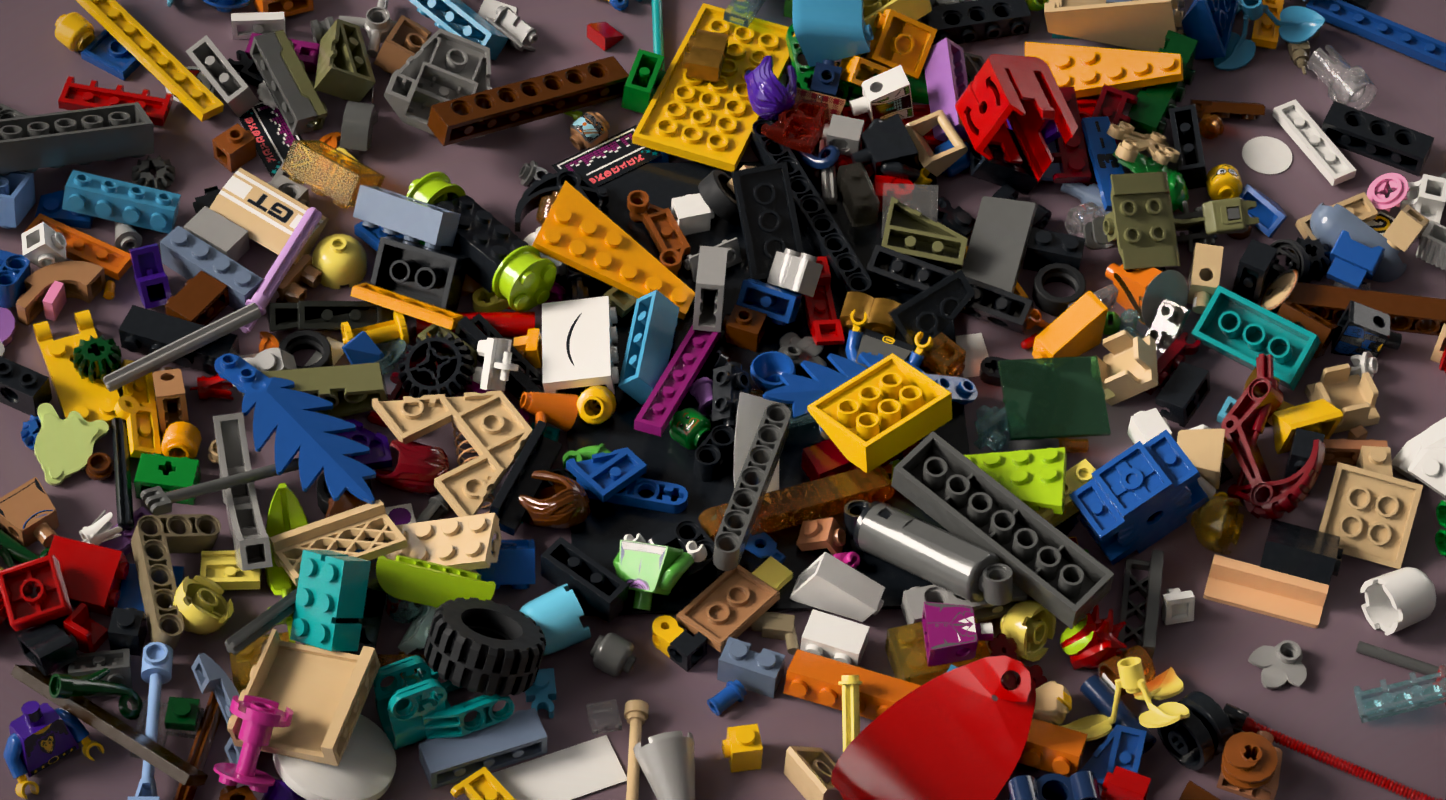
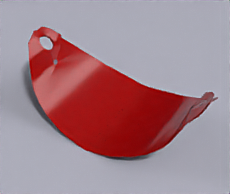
[831,655,1036,800]

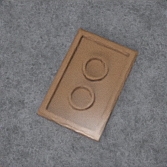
[676,565,780,653]

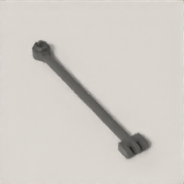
[140,457,352,516]

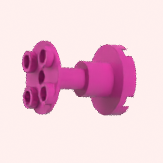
[213,695,294,793]

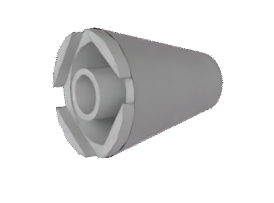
[633,731,695,800]

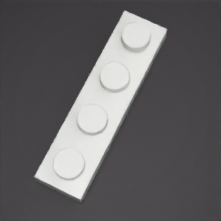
[1272,99,1356,186]

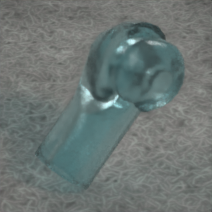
[1119,309,1145,339]

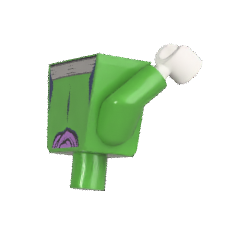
[613,533,707,611]

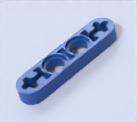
[576,477,688,514]

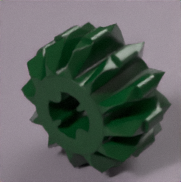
[73,334,122,383]

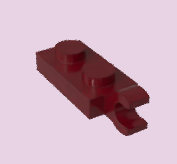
[1145,332,1201,395]

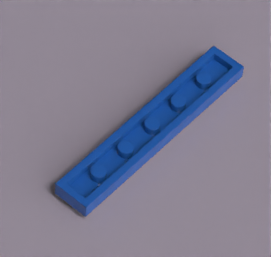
[1306,0,1446,71]

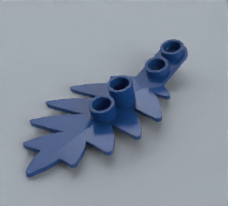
[763,352,978,432]
[214,353,376,504]

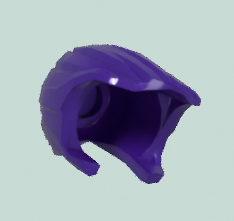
[744,55,797,121]

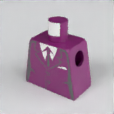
[921,602,993,667]

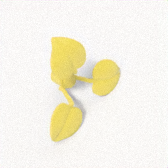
[1058,657,1190,741]

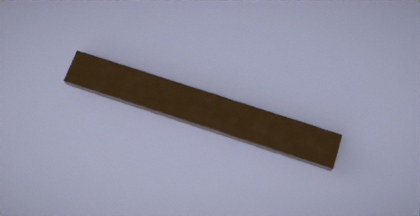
[11,665,208,786]

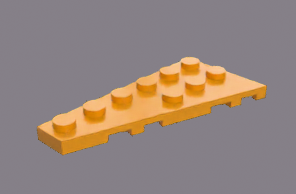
[1025,42,1183,98]
[532,180,695,320]

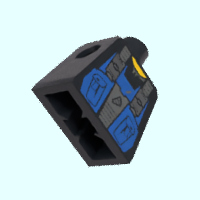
[1331,300,1402,358]

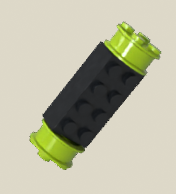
[406,171,557,312]

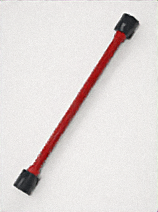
[1223,703,1443,800]

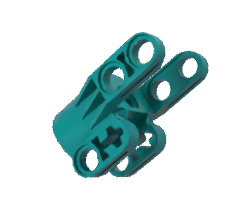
[373,655,515,750]

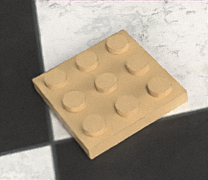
[1319,462,1423,569]

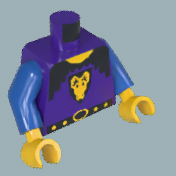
[3,701,104,799]

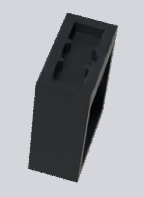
[969,128,1042,195]

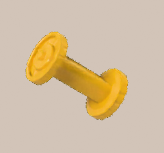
[341,311,409,346]

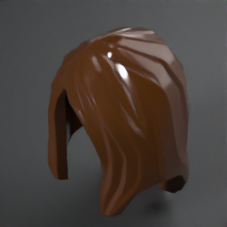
[519,470,590,528]

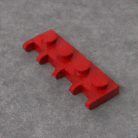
[58,76,173,126]

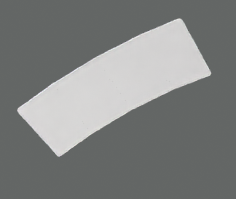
[734,392,785,508]

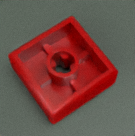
[0,554,72,631]

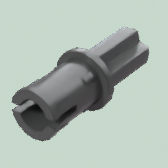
[416,493,450,522]

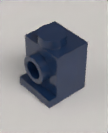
[810,59,842,97]

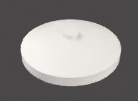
[273,714,396,800]

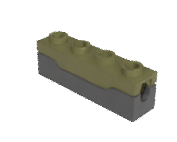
[250,30,327,136]

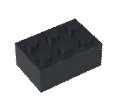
[370,236,469,312]

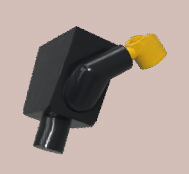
[851,114,932,189]

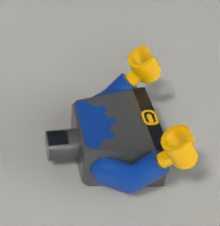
[845,309,934,368]

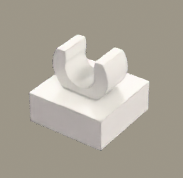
[1162,588,1195,625]

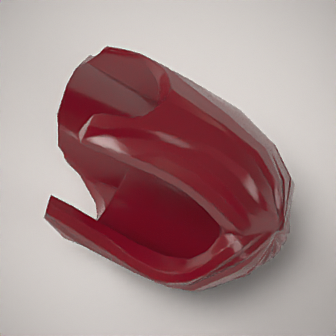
[373,439,450,495]

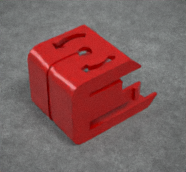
[955,54,1078,182]

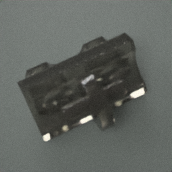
[1145,299,1191,353]

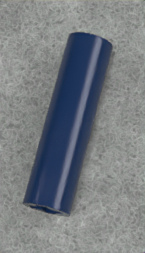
[1080,674,1157,754]

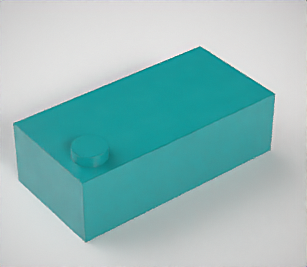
[1191,285,1321,391]

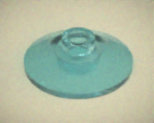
[374,339,407,374]

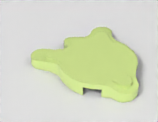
[34,403,109,486]

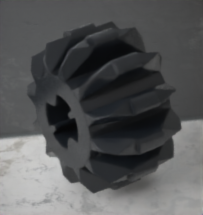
[1285,236,1331,283]

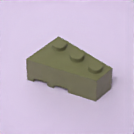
[314,19,376,102]
[881,196,968,271]

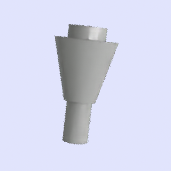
[114,221,142,253]

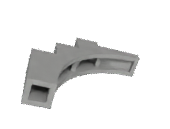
[213,412,273,571]

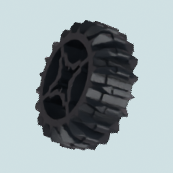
[398,331,475,398]

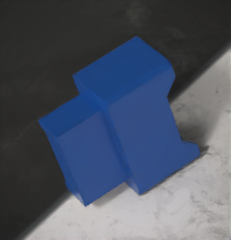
[1327,230,1385,289]

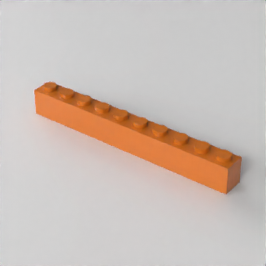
[783,649,1088,777]

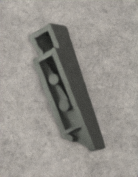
[267,301,394,332]

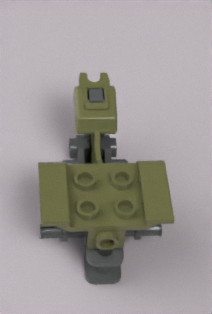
[1083,172,1259,270]

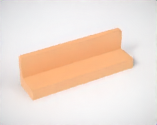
[1203,554,1329,628]

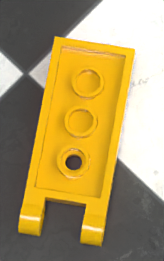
[33,310,120,427]

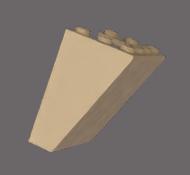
[1044,0,1185,52]

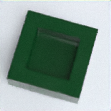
[164,697,201,732]

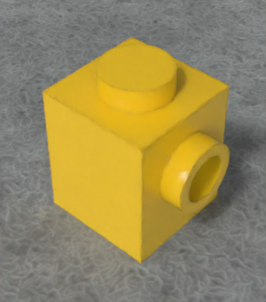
[722,724,763,773]

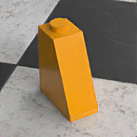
[1032,291,1108,370]

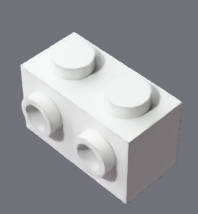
[800,609,870,667]

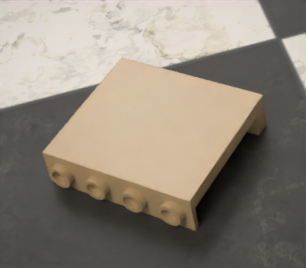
[227,629,380,766]

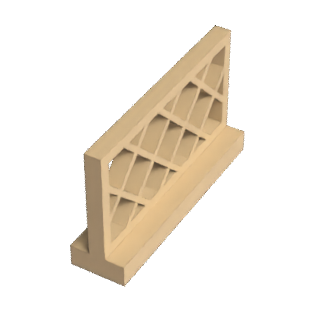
[269,499,408,586]

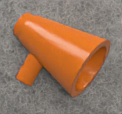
[519,392,578,432]

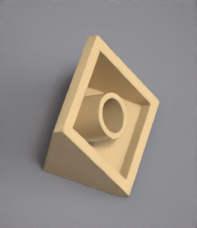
[784,746,844,800]

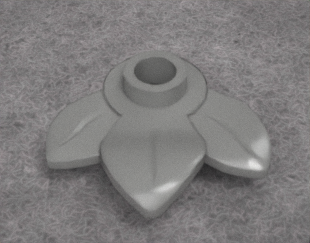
[1248,640,1307,689]

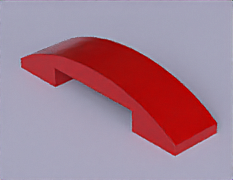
[802,256,845,345]

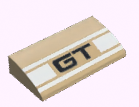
[209,168,329,264]

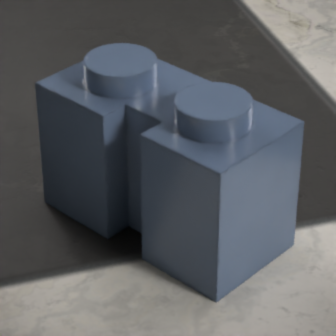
[717,637,786,699]

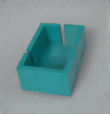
[290,550,371,651]

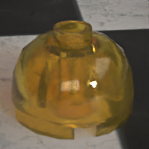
[1191,496,1244,555]

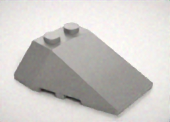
[384,28,492,138]

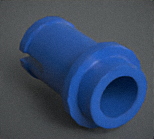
[707,680,747,716]

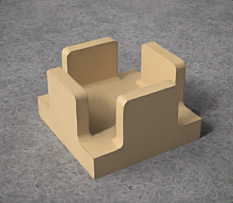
[1090,330,1158,406]
[1305,363,1380,434]

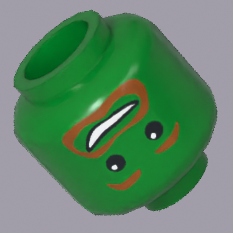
[669,407,712,450]

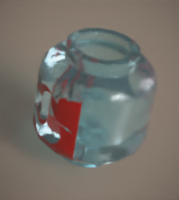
[385,593,424,623]

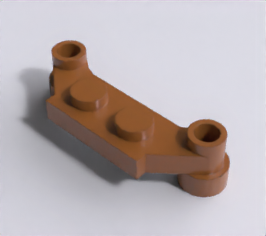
[627,190,690,277]

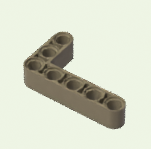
[131,514,221,651]

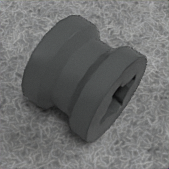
[311,16,334,44]

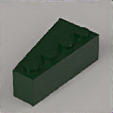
[1128,30,1198,135]

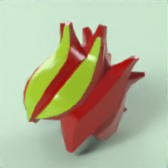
[1060,605,1127,670]

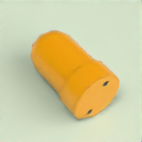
[103,280,115,300]

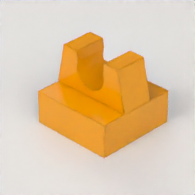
[513,328,542,368]

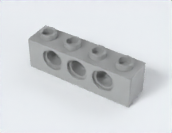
[901,583,1027,636]

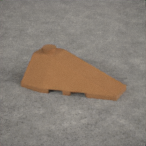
[373,15,432,74]

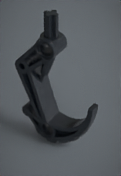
[515,168,610,300]

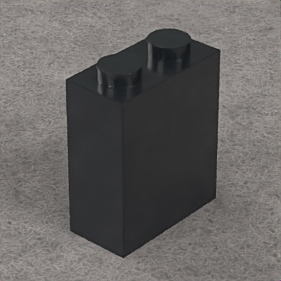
[1260,519,1344,585]

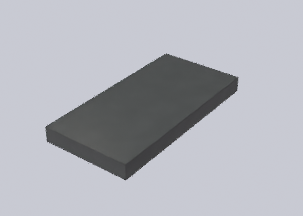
[962,196,1037,293]

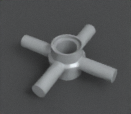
[339,0,397,57]

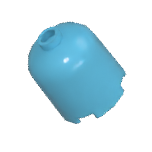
[519,583,591,656]

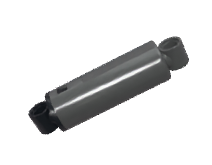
[844,500,1013,606]

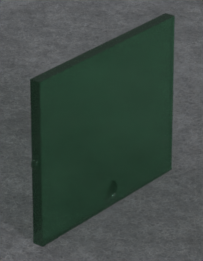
[998,356,1111,440]

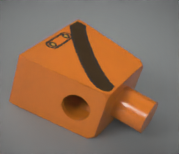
[1105,263,1162,325]

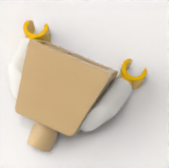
[1177,424,1233,514]

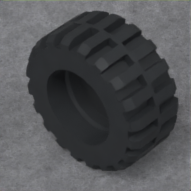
[424,597,546,697]

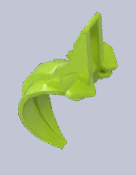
[265,483,315,647]

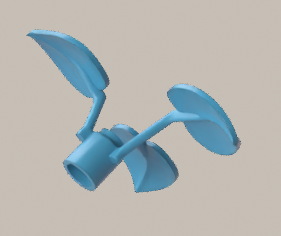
[1213,0,1325,71]

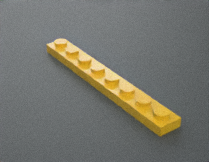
[76,0,224,122]

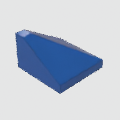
[342,331,384,365]

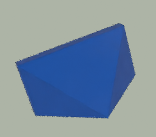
[1239,184,1287,238]

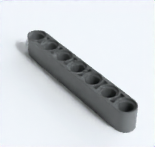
[713,403,791,571]

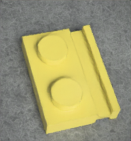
[200,550,261,590]

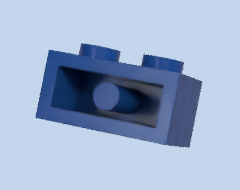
[736,278,803,326]

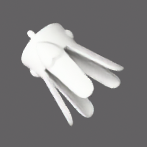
[79,510,122,546]

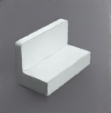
[231,12,286,39]

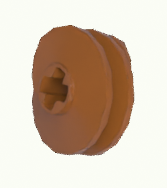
[1221,732,1278,790]

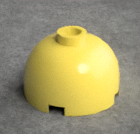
[312,234,367,289]
[173,575,234,635]
[1000,600,1056,662]

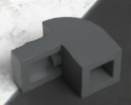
[340,101,379,151]

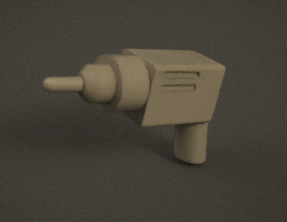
[1286,30,1320,75]
[750,612,799,655]

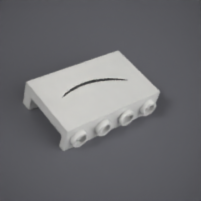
[542,296,619,394]

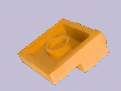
[865,9,937,79]

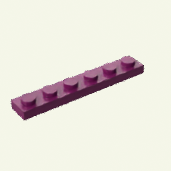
[634,325,721,437]

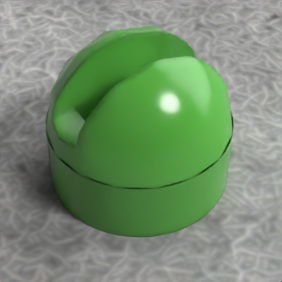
[1103,311,1121,335]

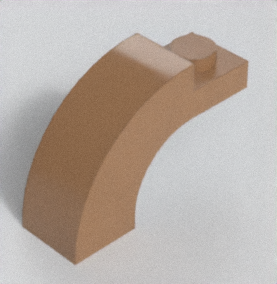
[16,261,106,326]

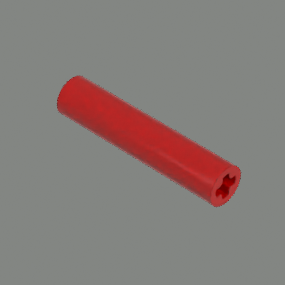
[416,312,535,337]

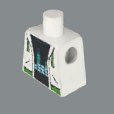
[849,65,914,122]

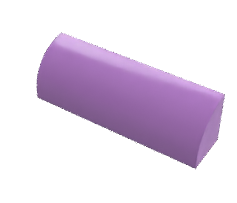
[924,37,969,142]

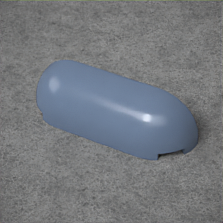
[1310,203,1407,283]

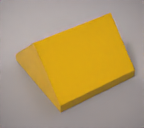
[1272,399,1344,454]

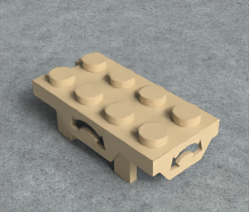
[384,512,502,573]

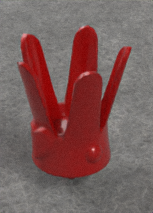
[190,374,234,400]

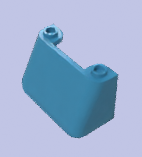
[792,0,874,67]

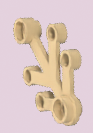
[1107,121,1180,165]

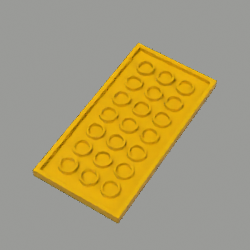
[632,3,795,172]

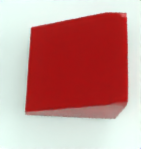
[587,22,624,51]

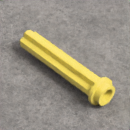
[838,675,863,752]

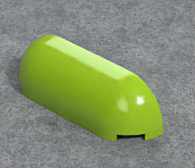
[376,555,496,608]

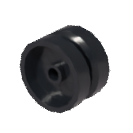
[1157,691,1234,770]

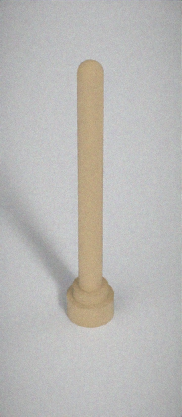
[624,699,649,800]

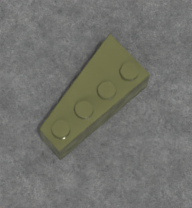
[261,362,389,418]

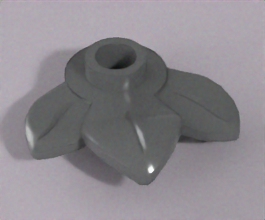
[778,332,827,370]

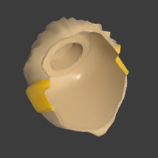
[1033,681,1072,725]

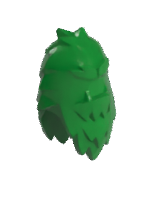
[1112,151,1189,212]

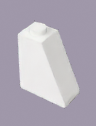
[790,552,885,622]

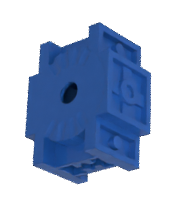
[1069,430,1210,565]

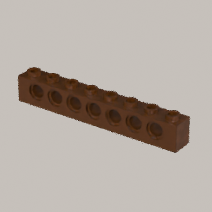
[427,56,629,146]

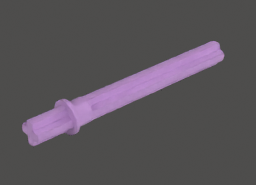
[239,207,322,333]

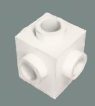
[21,222,67,268]

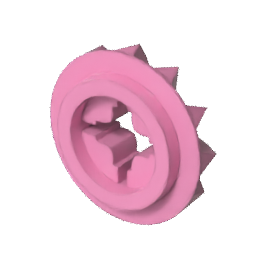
[1367,173,1410,212]

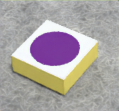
[385,503,416,525]

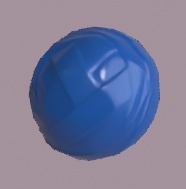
[750,351,796,392]

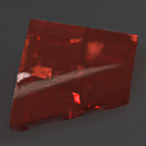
[761,99,829,154]

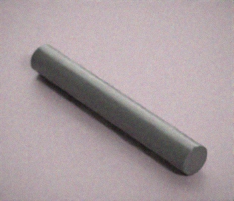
[1356,641,1440,678]

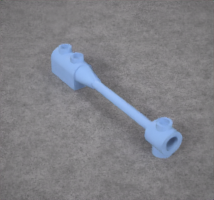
[128,642,174,800]

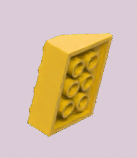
[807,353,952,473]

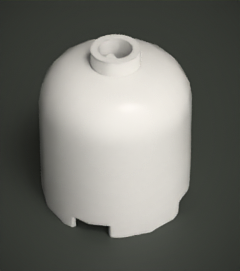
[1360,567,1436,636]

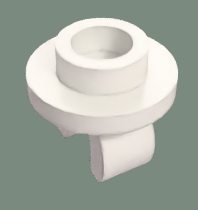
[1350,351,1378,378]

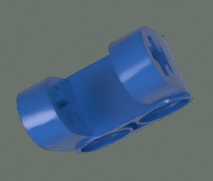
[0,250,31,308]

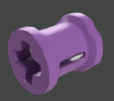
[689,377,713,415]

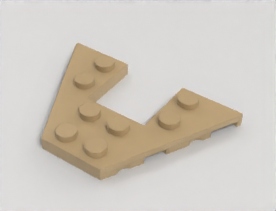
[372,391,533,517]

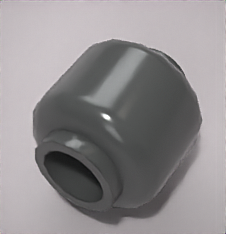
[590,632,637,677]

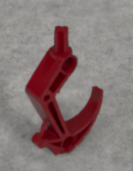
[1221,353,1325,520]

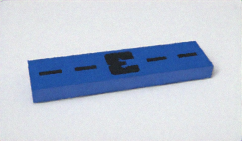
[1081,116,1124,211]

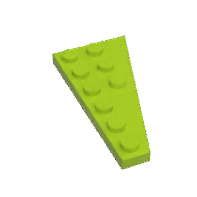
[891,447,1067,515]

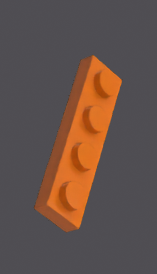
[24,213,132,281]

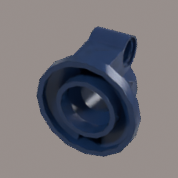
[1008,770,1101,800]

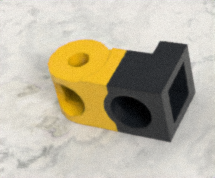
[652,615,708,672]

